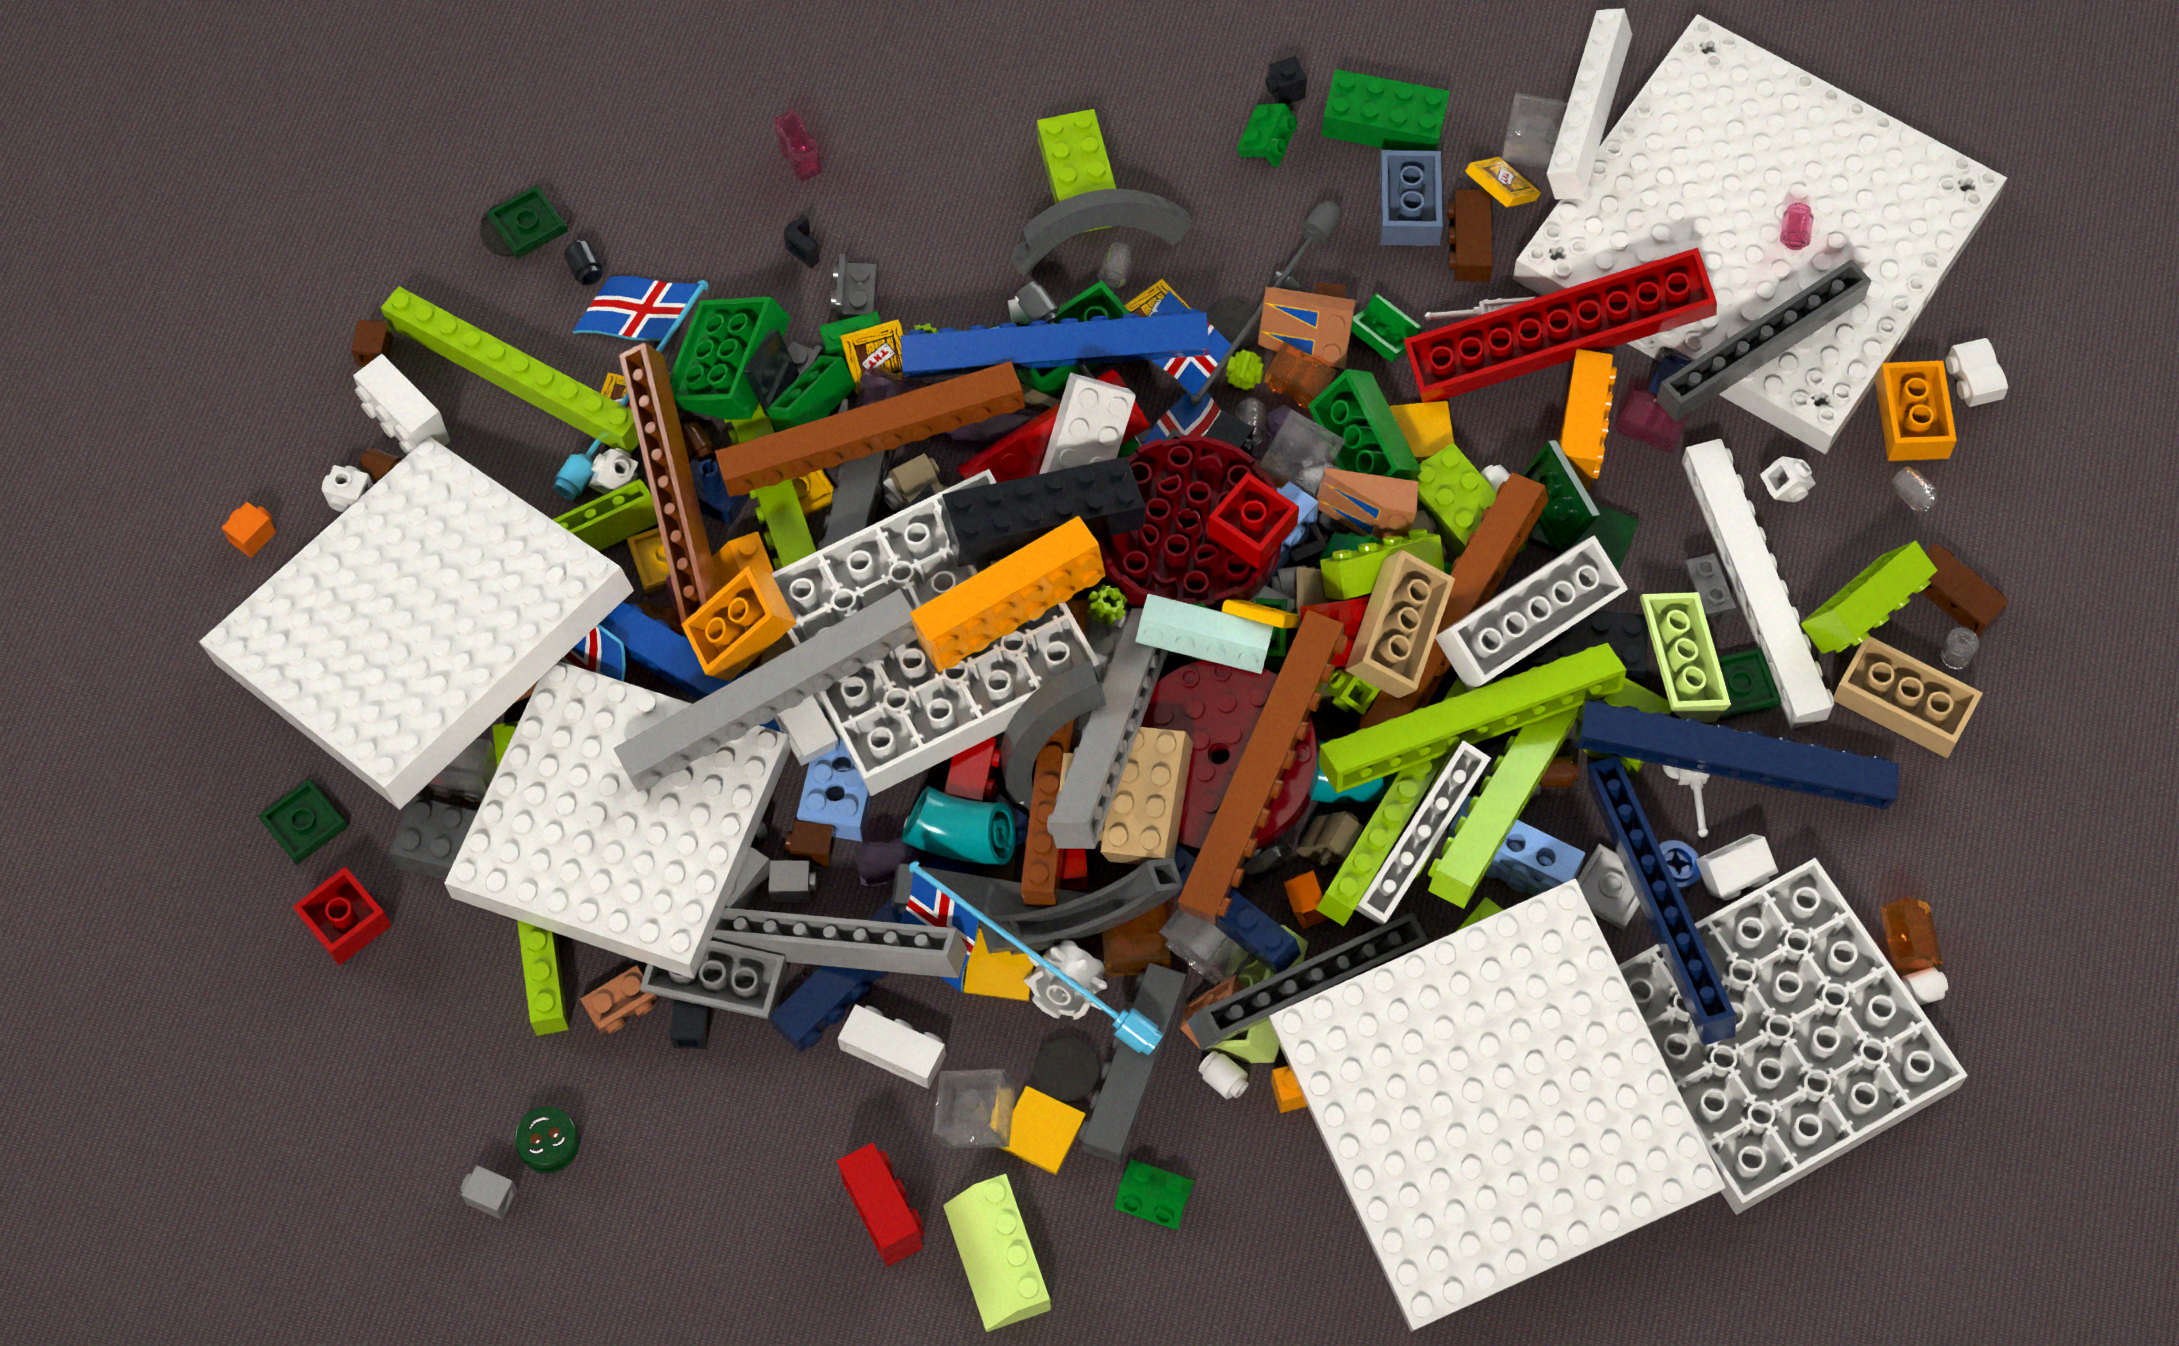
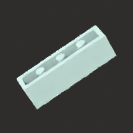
[1135,594,1273,674]

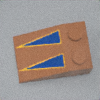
[1258,286,1356,369]
[1315,468,1418,542]

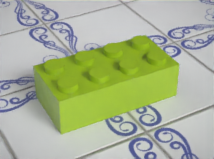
[1037,109,1116,233]
[1412,443,1529,557]
[1801,540,1938,654]

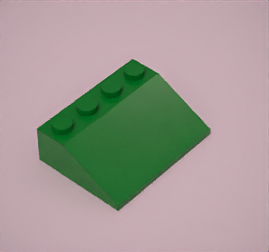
[669,297,791,420]

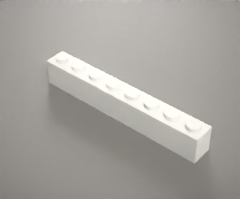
[1547,8,1632,199]

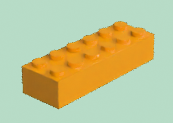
[910,516,1106,672]

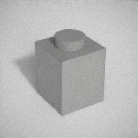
[769,861,817,903]
[461,1165,518,1220]

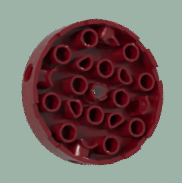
[1096,435,1282,613]
[1140,660,1320,854]

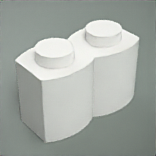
[1946,338,2008,407]

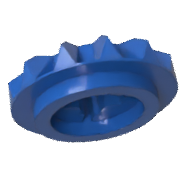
[1659,840,1701,890]

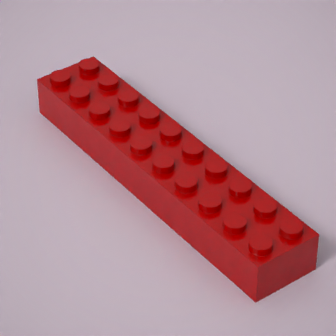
[1403,247,1717,403]

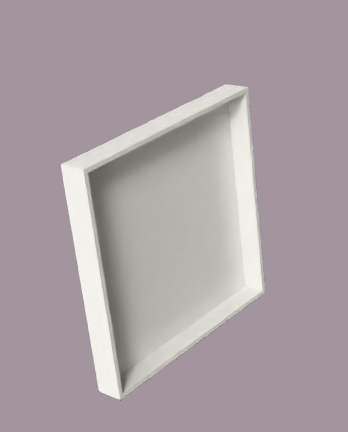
[199,436,634,810]
[1269,878,1726,1332]

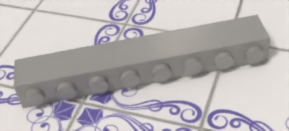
[711,908,967,978]

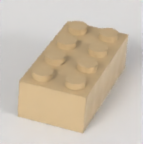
[1345,550,1455,699]
[1833,636,1983,759]
[1100,727,1193,865]

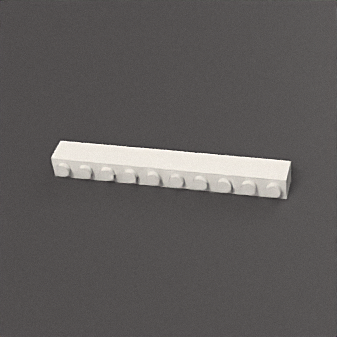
[1682,438,1834,730]

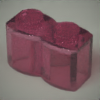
[774,110,822,181]
[1616,390,1689,453]

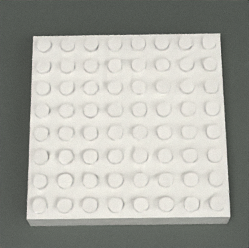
[771,469,1104,796]
[444,661,791,979]
[1618,858,1968,1215]

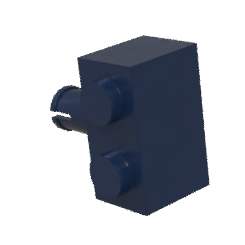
[690,459,749,526]

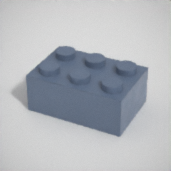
[1379,150,1443,246]

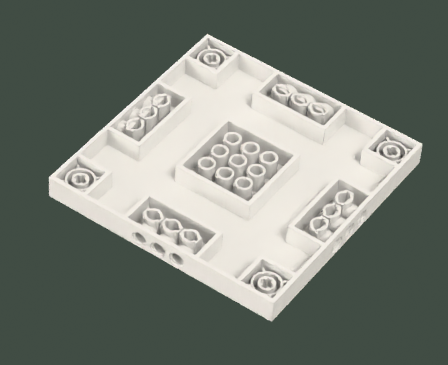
[1513,14,2007,454]

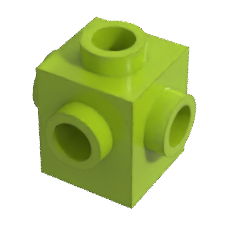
[1325,666,1381,715]

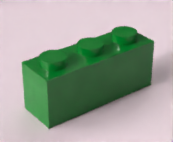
[766,355,856,432]

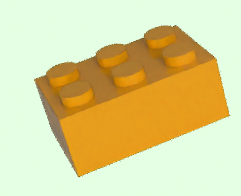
[1875,361,1957,461]
[681,566,797,682]

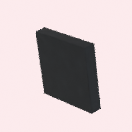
[744,330,799,416]

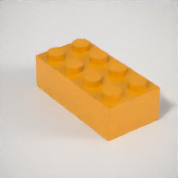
[1559,349,1617,490]

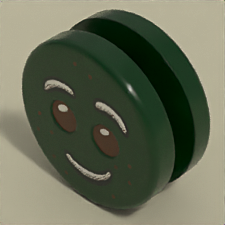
[514,1107,580,1173]

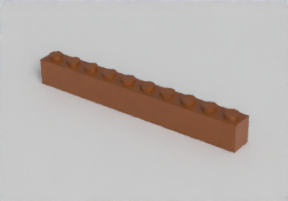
[619,342,720,624]
[715,361,1025,497]
[1359,472,1549,729]
[1021,600,1091,908]
[1178,610,1348,925]

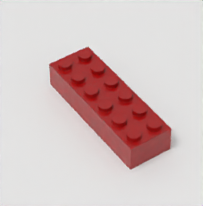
[956,369,1151,483]

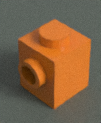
[221,502,276,558]
[1284,870,1331,930]

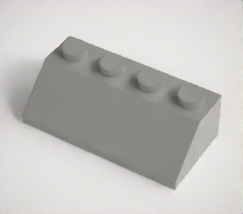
[640,940,788,1019]

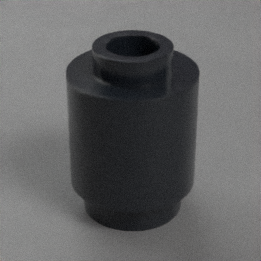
[564,240,602,286]

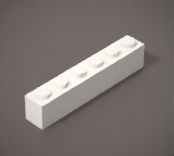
[1355,740,1491,926]

